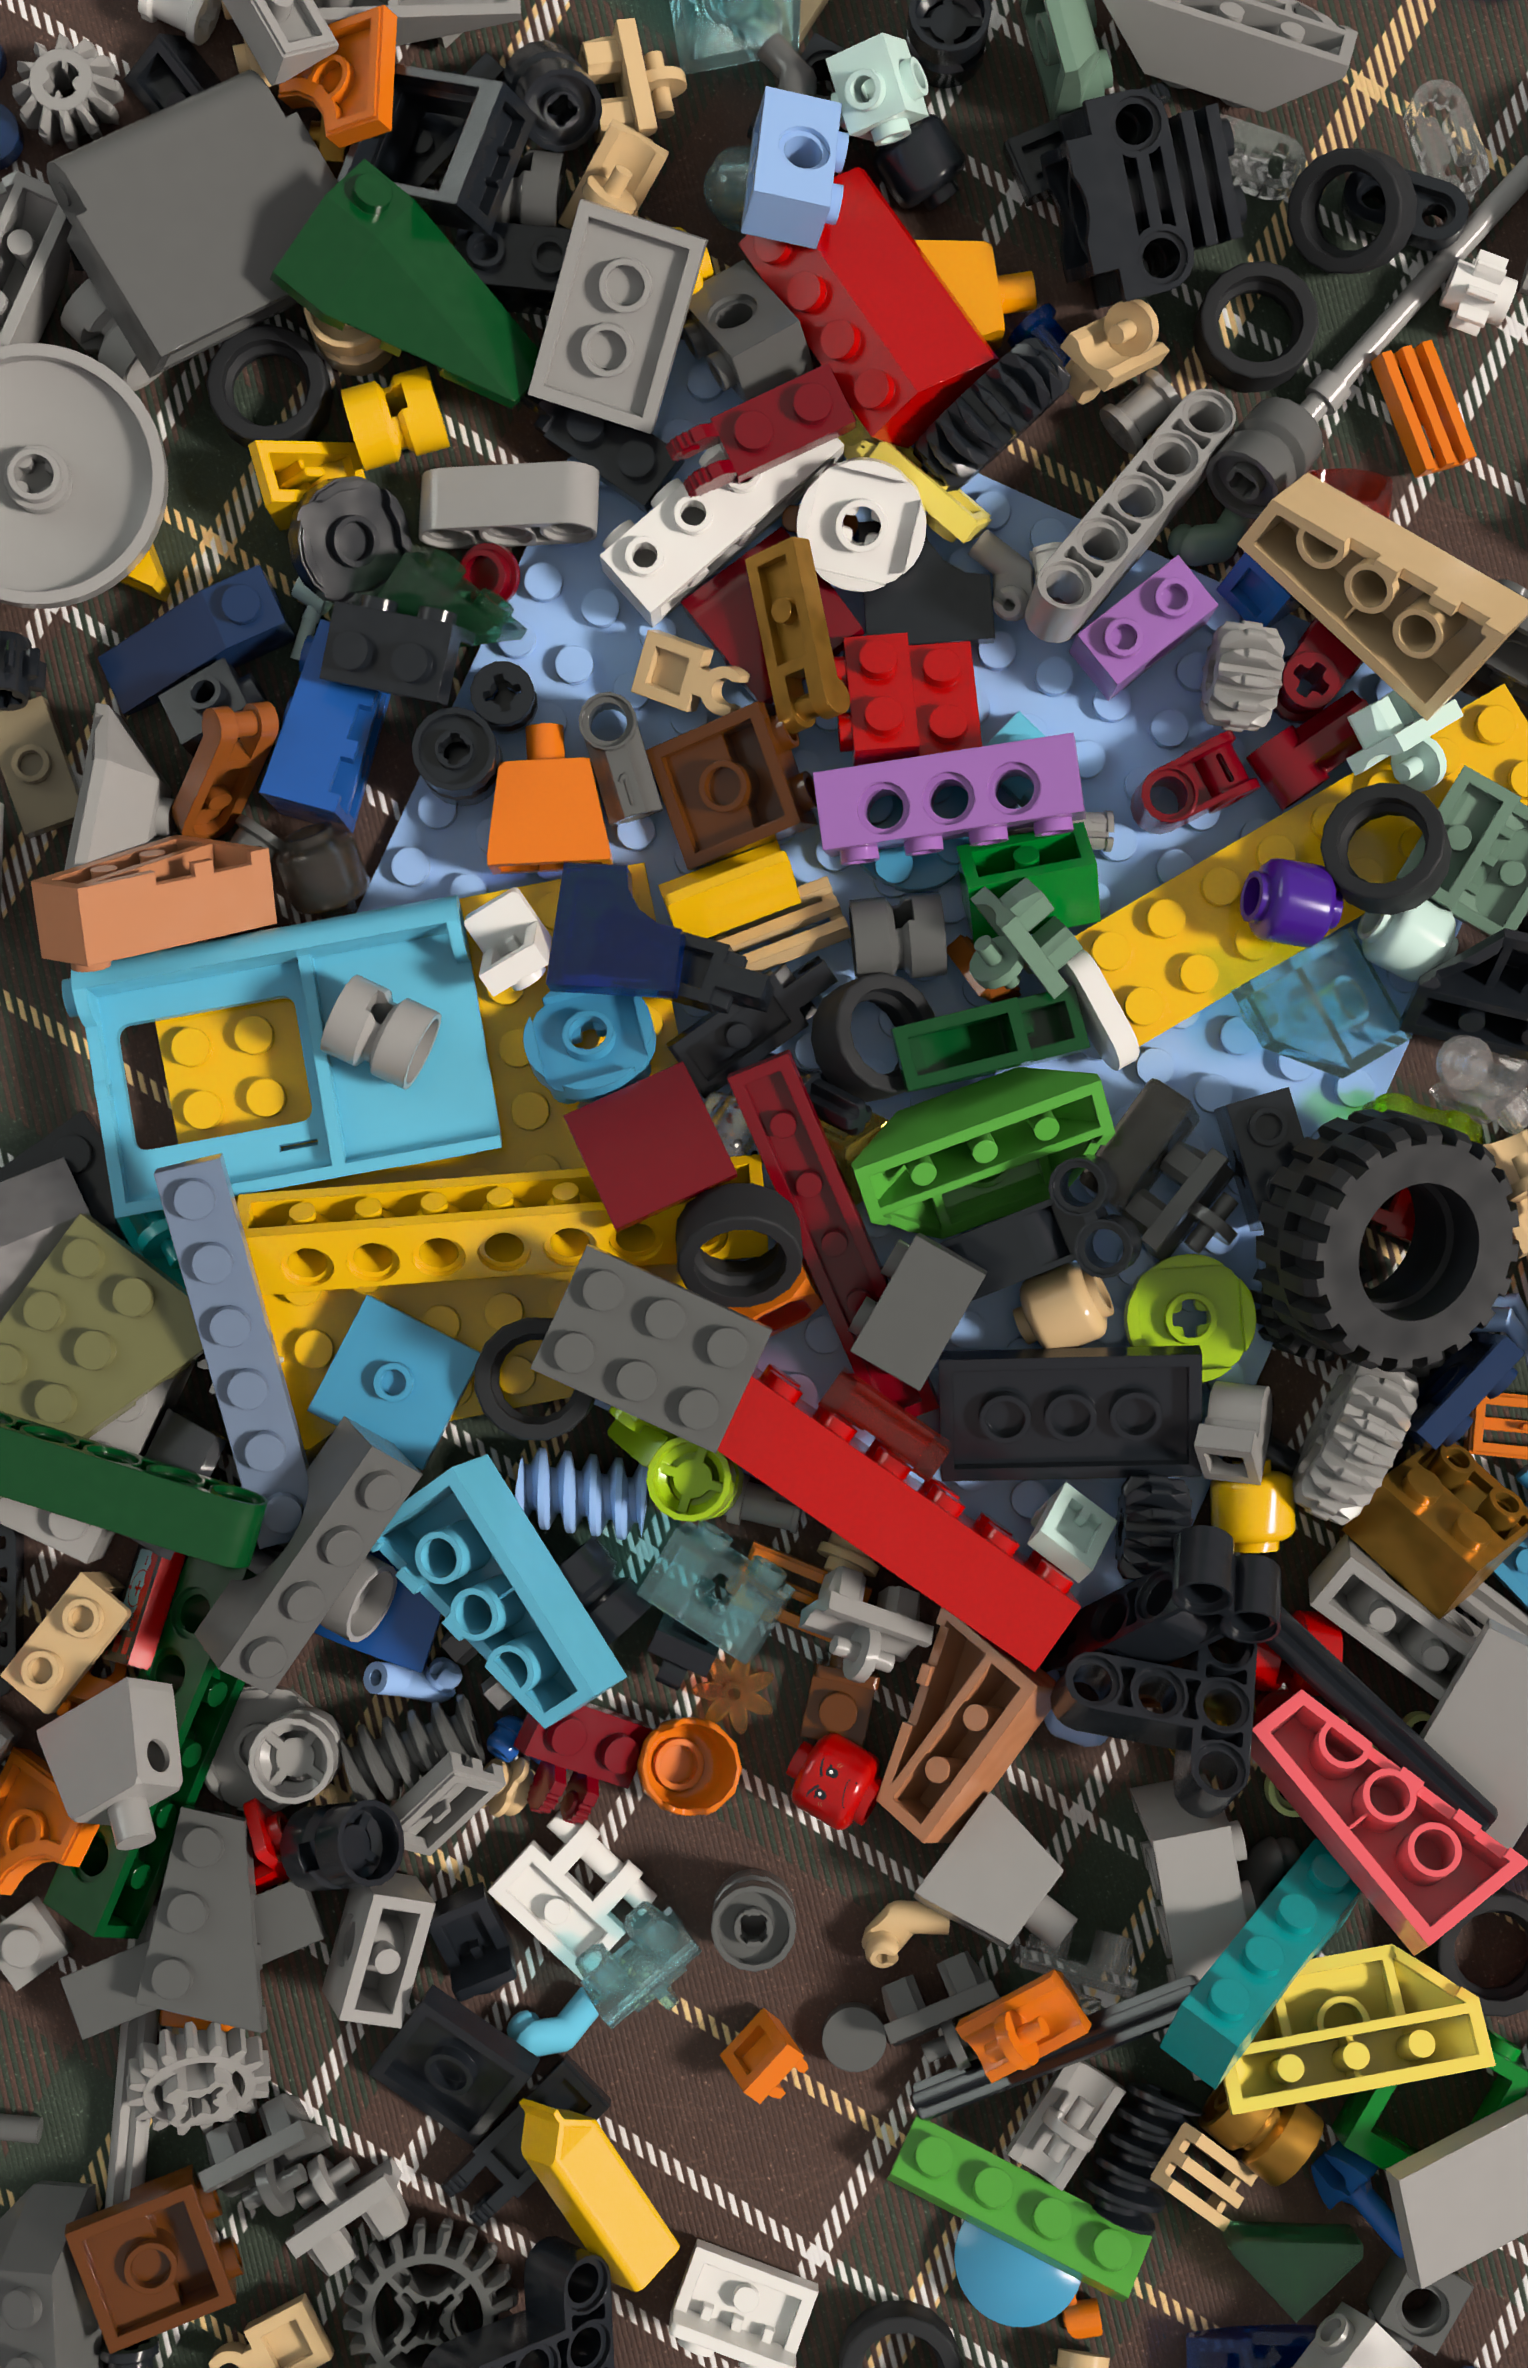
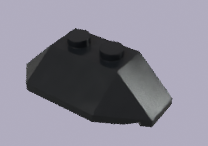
[1399,928,1528,1060]

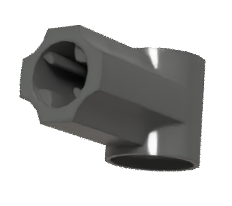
[579,692,663,826]

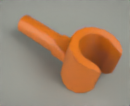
[1062,2294,1103,2339]

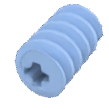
[515,1447,648,1540]

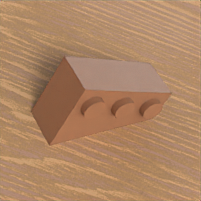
[31,834,277,972]

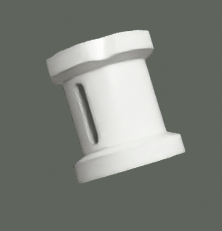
[138,0,221,46]

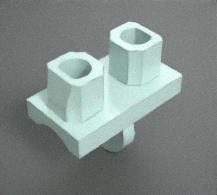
[1346,690,1464,792]

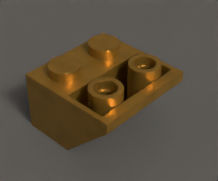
[1342,1443,1528,1620]

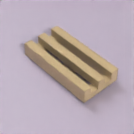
[713,876,851,972]
[1150,2122,1258,2232]

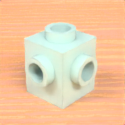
[826,32,929,146]

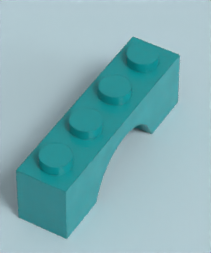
[1159,1838,1362,2089]

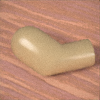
[862,1900,950,1968]

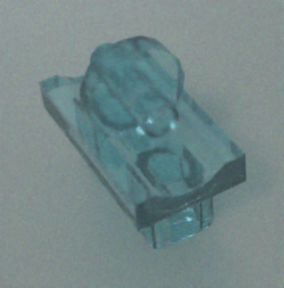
[575,1901,702,2029]

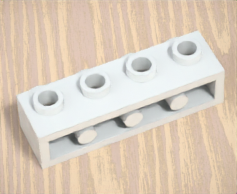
[599,437,844,628]

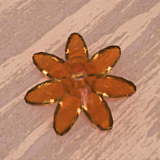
[692,1650,774,1734]

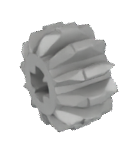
[12,33,124,150]
[1200,620,1286,733]

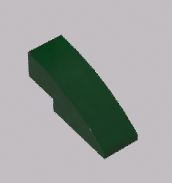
[890,985,1090,1093]

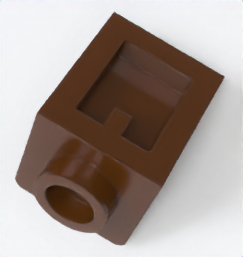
[799,1654,880,1748]

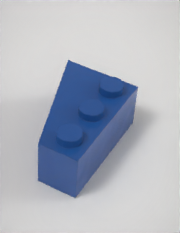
[259,619,391,834]

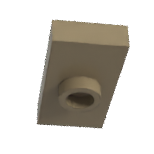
[0,696,80,839]

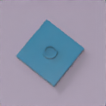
[307,1295,481,1470]

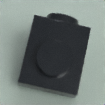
[429,1882,517,2002]

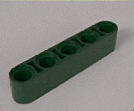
[0,1411,268,1568]

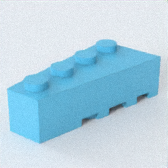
[370,1454,627,1729]

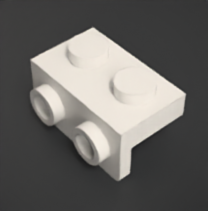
[669,2238,819,2368]

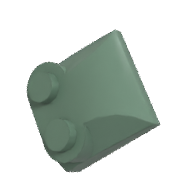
[1021,0,1113,121]

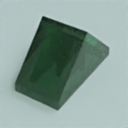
[1222,2221,1363,2323]

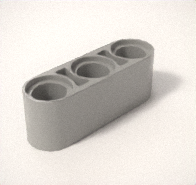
[418,461,600,549]

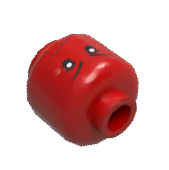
[786,1732,883,1830]

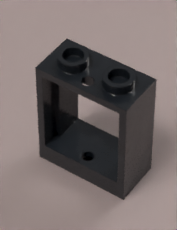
[337,64,537,235]

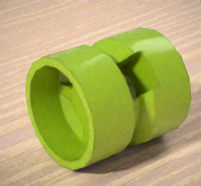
[646,1437,744,1522]

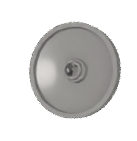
[0,343,169,609]

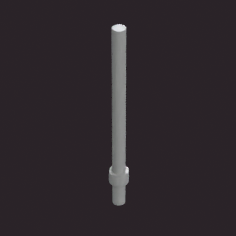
[1300,155,1528,423]

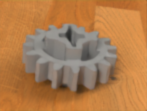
[126,2021,271,2135]

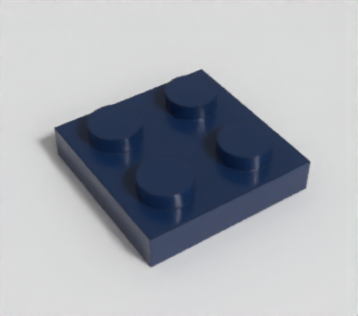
[1403,1332,1526,1450]

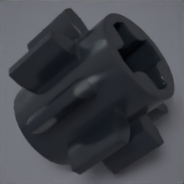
[0,631,47,711]

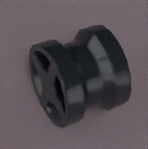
[470,661,538,734]

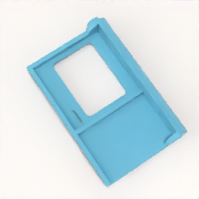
[62,895,502,1218]

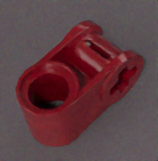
[1273,617,1363,724]
[1130,730,1261,834]

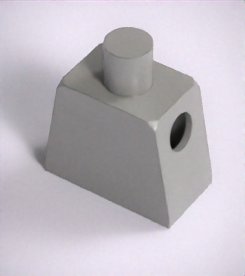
[36,1677,183,1850]
[913,1792,1078,1951]

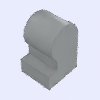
[1194,1381,1273,1485]

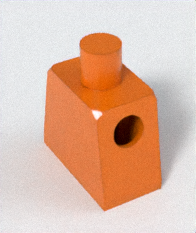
[487,723,613,875]

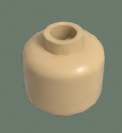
[1013,1261,1114,1349]

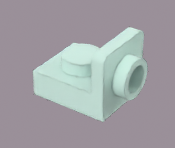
[1027,1482,1117,1583]

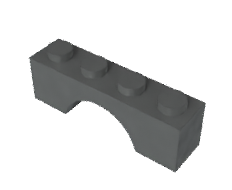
[194,1416,423,1695]

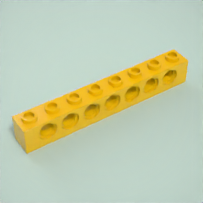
[237,1154,769,1295]

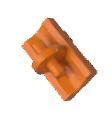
[955,1969,1092,2083]

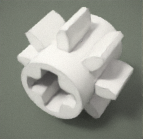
[1439,249,1518,337]

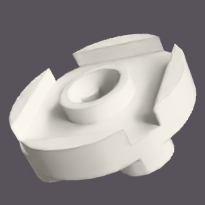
[797,457,927,592]

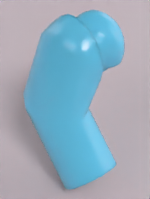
[507,1987,605,2057]

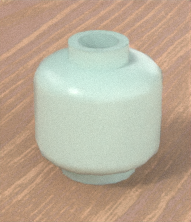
[1357,898,1458,982]

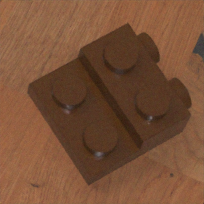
[646,701,818,871]
[65,2164,244,2354]

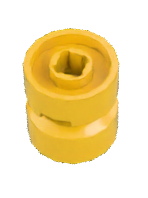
[341,365,450,471]

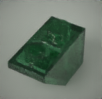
[377,549,528,649]

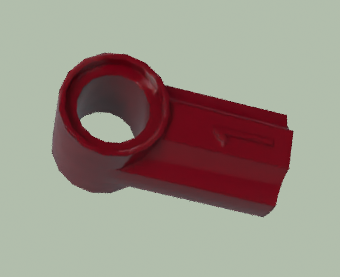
[1246,690,1369,811]

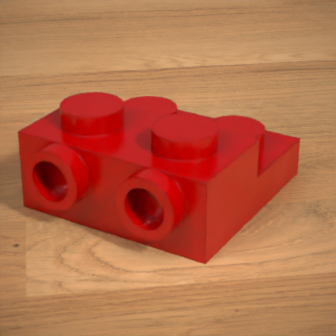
[834,632,982,766]

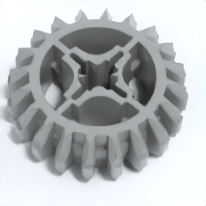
[1291,1362,1419,1526]

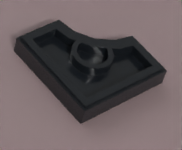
[857,521,995,645]

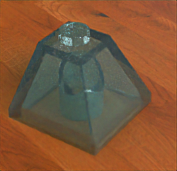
[1231,927,1413,1079]

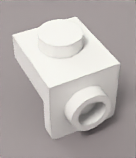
[464,887,552,997]

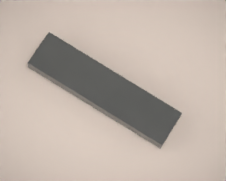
[60,1880,328,2040]

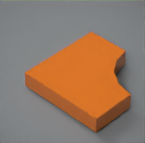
[278,4,397,148]
[0,1747,100,1896]

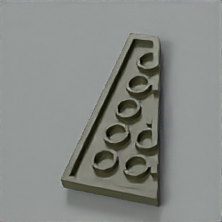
[0,1213,204,1499]

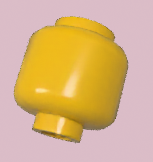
[1210,1458,1295,1553]

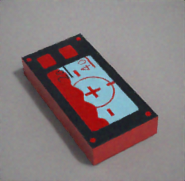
[102,1544,186,1670]

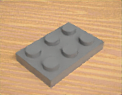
[528,199,708,434]

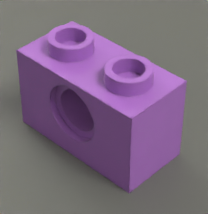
[1069,555,1218,701]

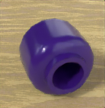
[1240,858,1343,948]

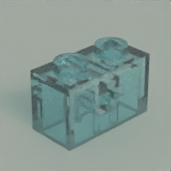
[637,1521,796,1665]

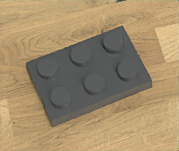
[530,1244,773,1453]

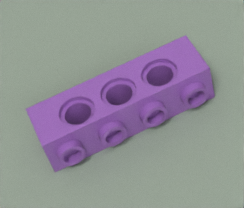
[813,732,1086,865]

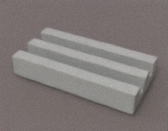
[391,1751,506,1856]

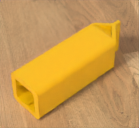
[519,2098,680,2292]

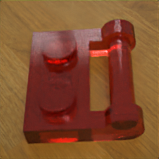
[818,1367,951,1482]

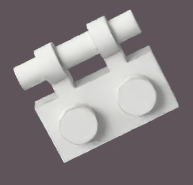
[487,1811,657,1980]

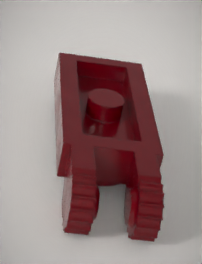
[665,363,856,497]

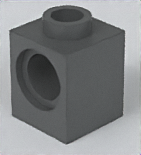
[1365,2252,1474,2356]

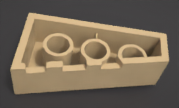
[1237,472,1528,721]

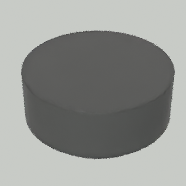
[822,2002,886,2072]

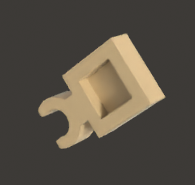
[631,630,750,716]
[208,2293,335,2368]

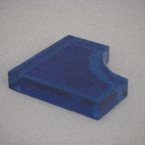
[546,862,686,999]

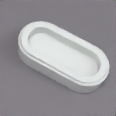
[1058,949,1140,1071]

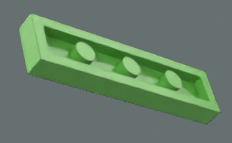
[887,2115,1152,2303]

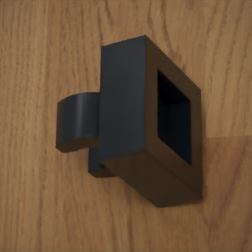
[647,1603,726,1691]

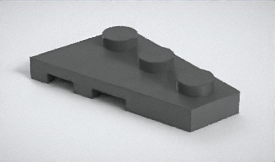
[135,1805,268,2033]

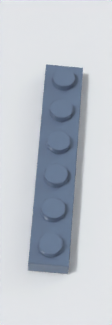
[154,1153,309,1549]

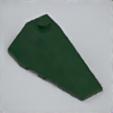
[270,158,539,409]

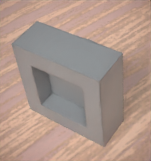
[0,1896,75,1991]

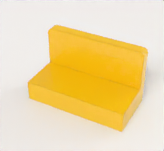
[658,840,802,938]

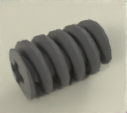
[340,1693,485,1802]

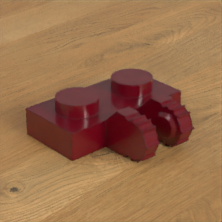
[513,1703,653,1825]

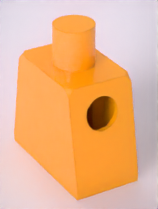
[915,240,1037,351]

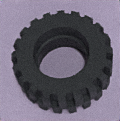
[1256,1109,1520,1372]

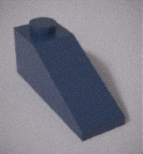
[98,564,296,717]

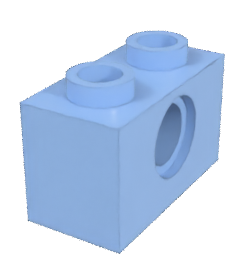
[741,86,849,249]

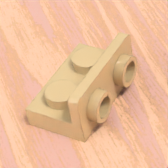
[0,1571,131,1714]

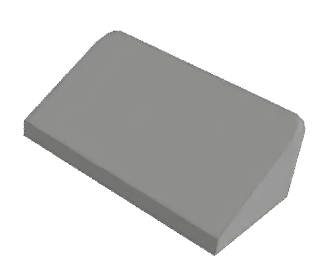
[222,0,339,86]

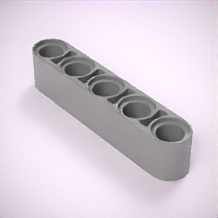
[1025,389,1236,643]

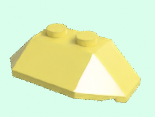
[1223,1944,1496,2115]

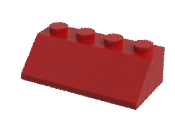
[738,167,999,449]

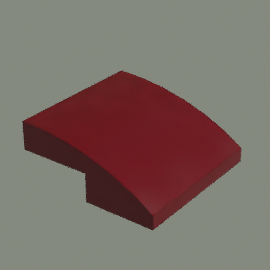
[681,526,865,704]
[563,1061,738,1232]

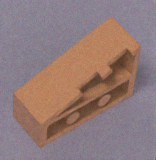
[876,1607,1056,1843]

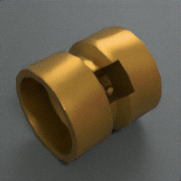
[1199,2080,1324,2187]

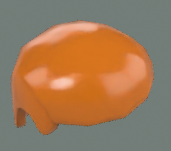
[636,1717,742,1816]

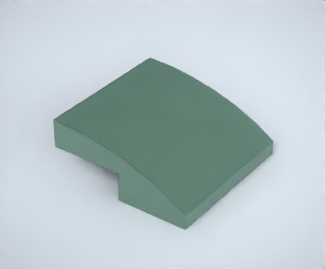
[1395,765,1528,937]

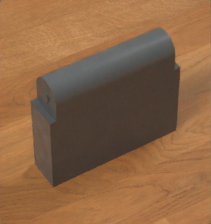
[47,70,338,378]

